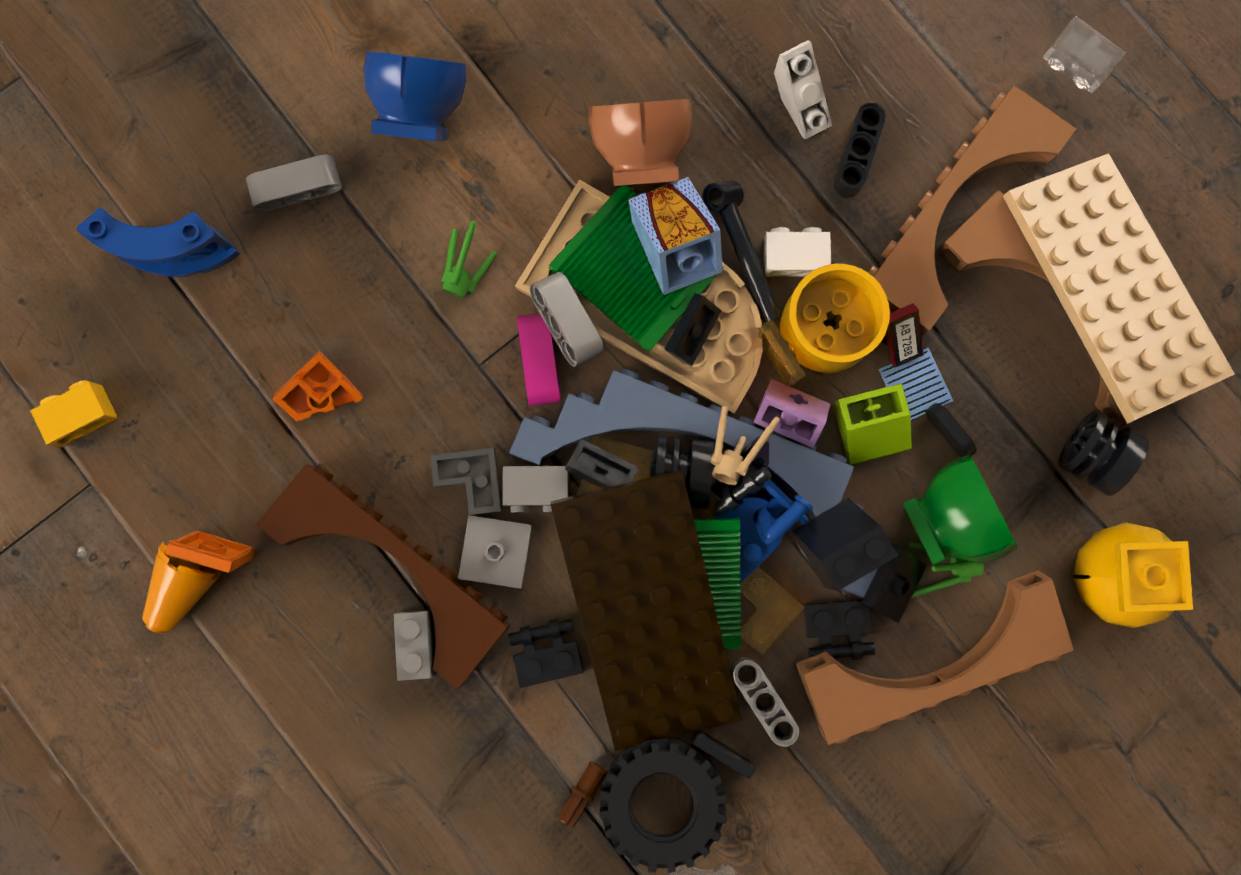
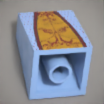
[629,177,723,295]

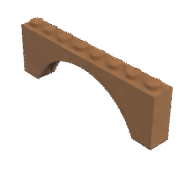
[868,85,1076,336]
[937,190,1134,428]
[796,570,1074,745]

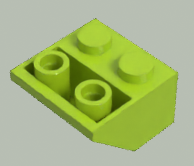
[832,383,912,465]

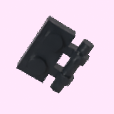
[714,436,771,514]
[803,600,875,660]
[508,619,584,688]

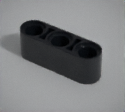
[833,102,886,198]

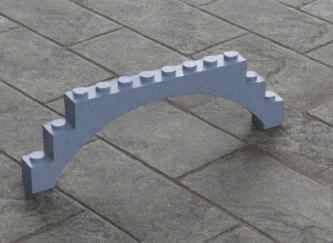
[509,368,878,598]

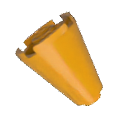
[142,540,222,634]

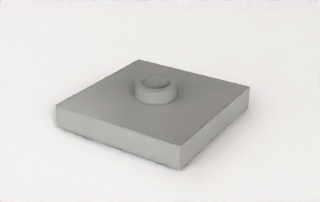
[458,515,533,589]

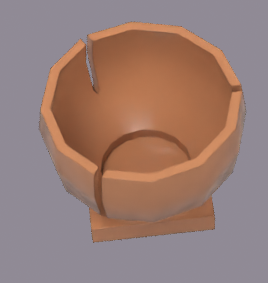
[589,99,693,186]

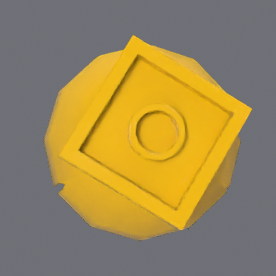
[1073,522,1193,628]

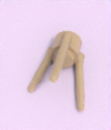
[710,406,780,485]

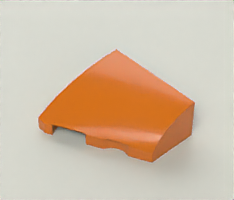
[273,350,363,422]

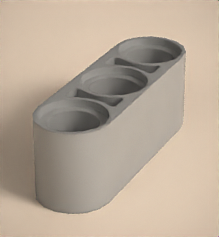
[246,155,342,212]
[529,272,604,367]
[731,657,799,747]

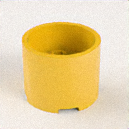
[779,264,890,374]

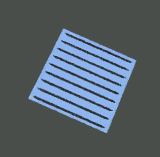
[879,348,953,420]

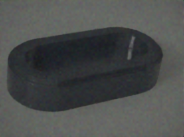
[925,403,977,457]

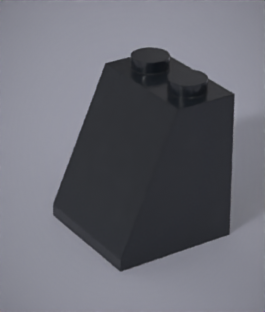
[792,498,898,591]

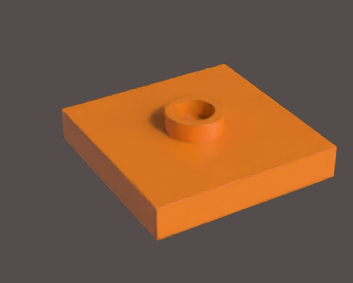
[166,531,256,573]

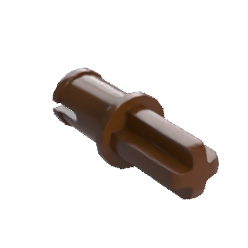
[558,761,608,827]

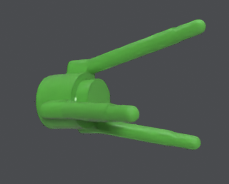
[441,221,497,298]
[908,542,984,598]

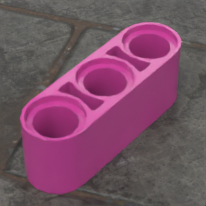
[517,313,561,407]

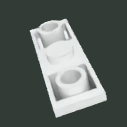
[774,40,832,140]

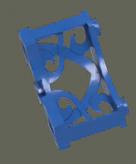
[77,208,240,278]

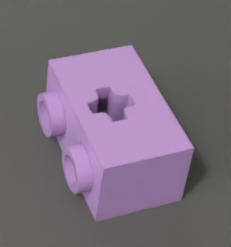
[753,379,831,448]

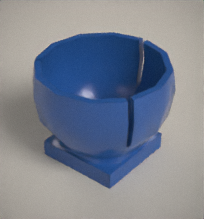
[363,51,466,141]

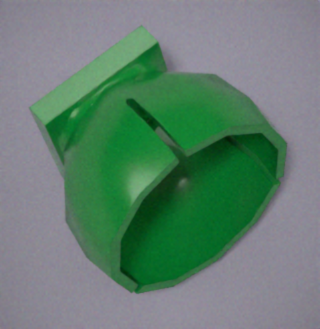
[903,455,1018,565]

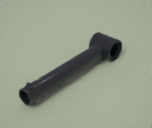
[702,180,782,324]

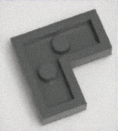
[430,447,502,515]

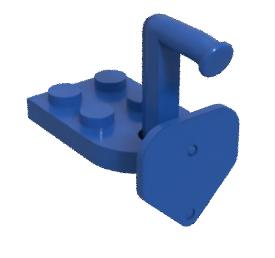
[712,478,813,583]

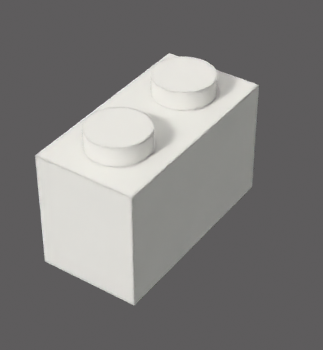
[763,227,831,277]

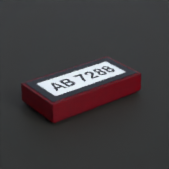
[886,303,924,368]

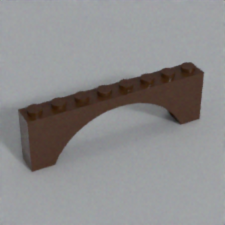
[256,464,510,690]

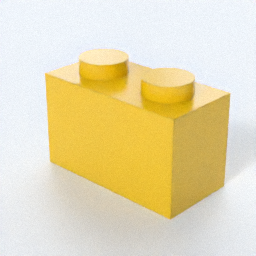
[30,380,118,447]

